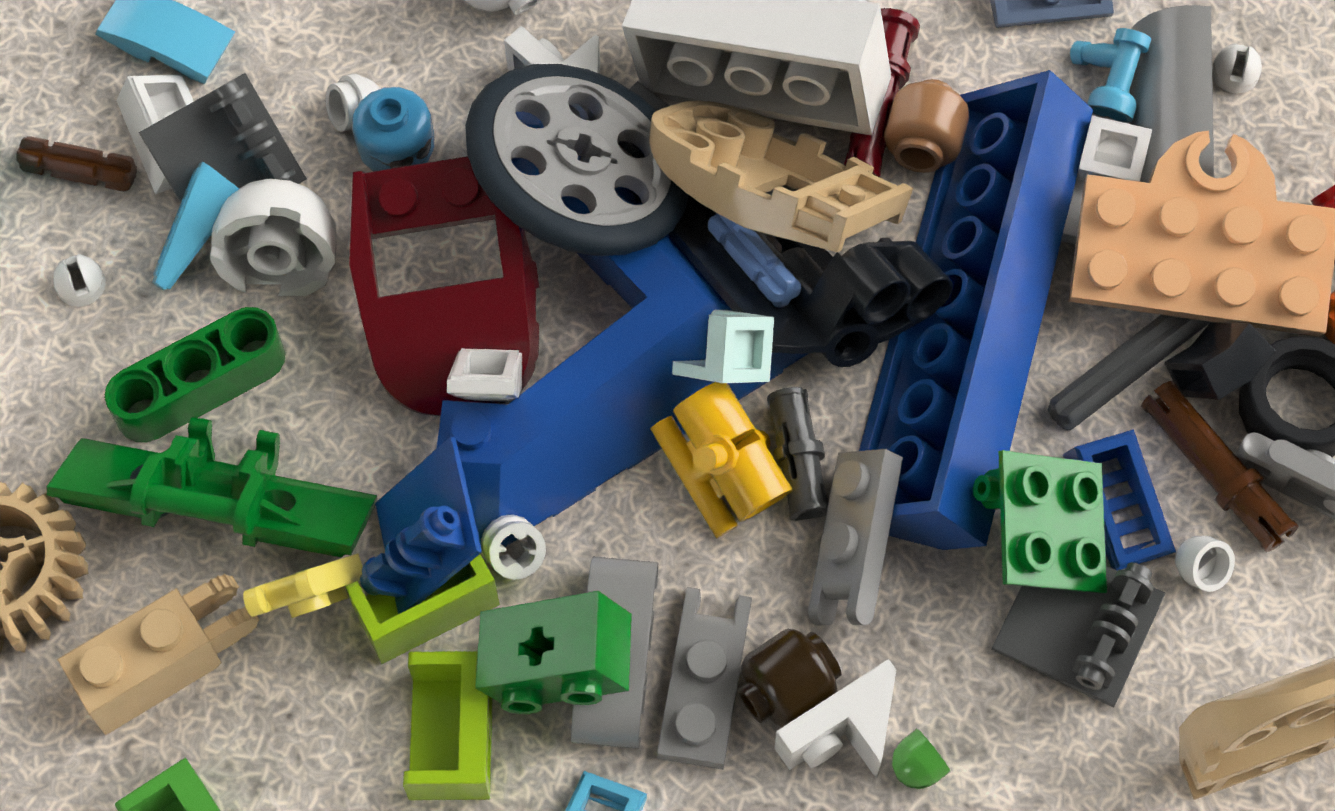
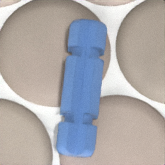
[708,213,801,308]

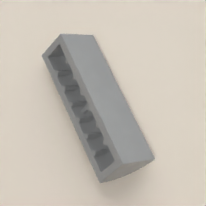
[1130,5,1214,183]

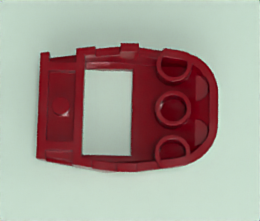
[349,156,540,416]

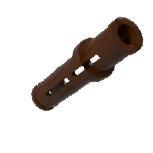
[1141,380,1299,553]

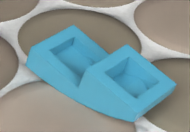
[95,0,235,84]

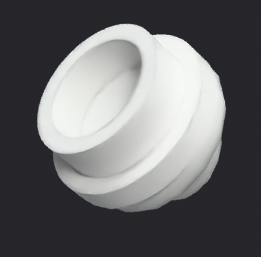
[326,74,381,131]

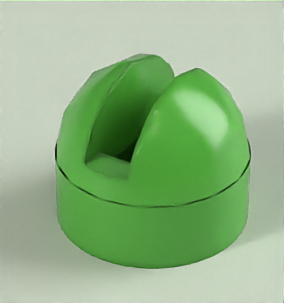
[892,728,951,789]

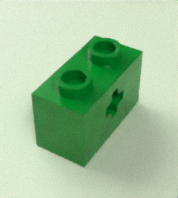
[475,591,632,714]

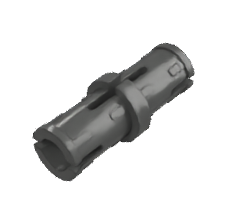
[767,387,828,521]

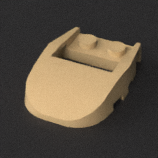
[649,101,914,252]
[1179,657,1335,800]

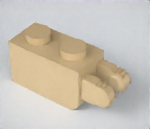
[57,574,260,735]

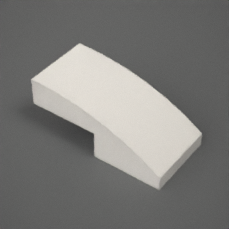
[1061,116,1152,245]

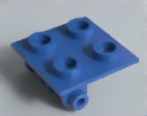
[360,436,482,614]

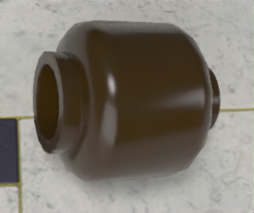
[738,628,842,727]

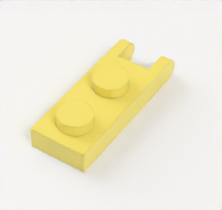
[243,553,363,618]

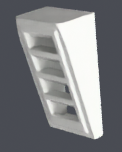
[447,348,522,402]

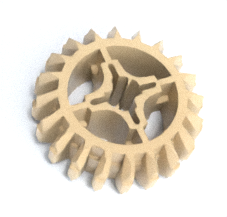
[0,482,89,653]

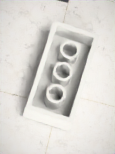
[622,0,891,136]

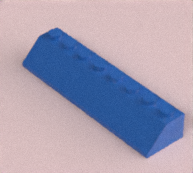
[859,70,1093,550]

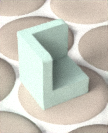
[672,310,774,383]

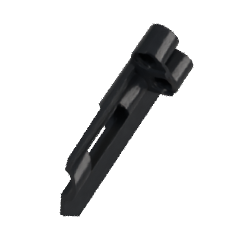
[631,151,953,367]

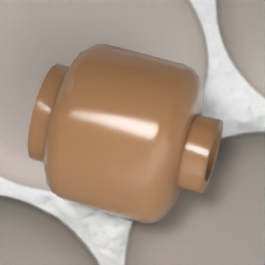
[884,79,969,173]

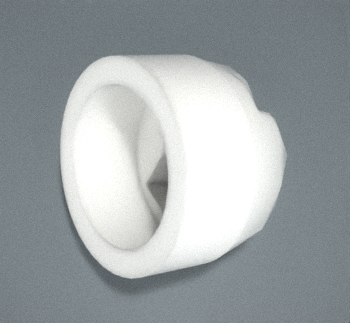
[1212,44,1262,94]
[53,254,106,307]
[1175,536,1235,592]

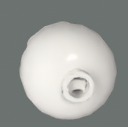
[210,179,337,296]

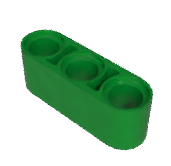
[104,307,286,442]

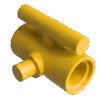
[650,382,793,539]

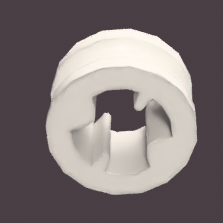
[481,514,546,580]

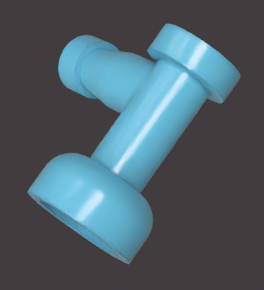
[1070,28,1151,122]

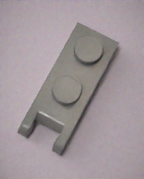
[808,449,903,625]
[657,587,752,770]

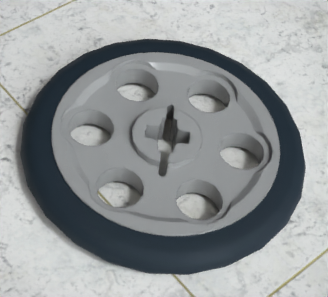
[465,64,689,256]

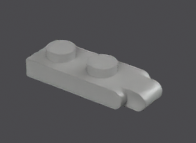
[1235,433,1335,519]

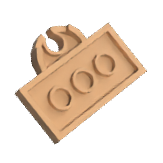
[1068,130,1335,337]

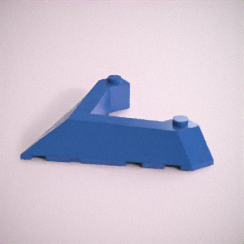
[436,111,809,547]

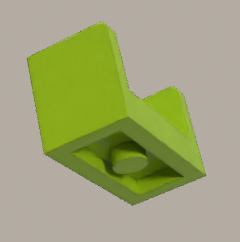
[345,554,500,664]
[403,651,493,800]

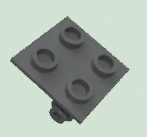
[138,73,307,203]
[991,562,1166,708]

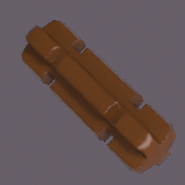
[16,136,137,192]

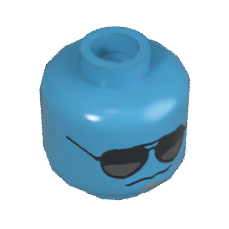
[352,87,434,171]

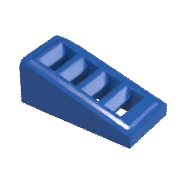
[1063,429,1176,571]

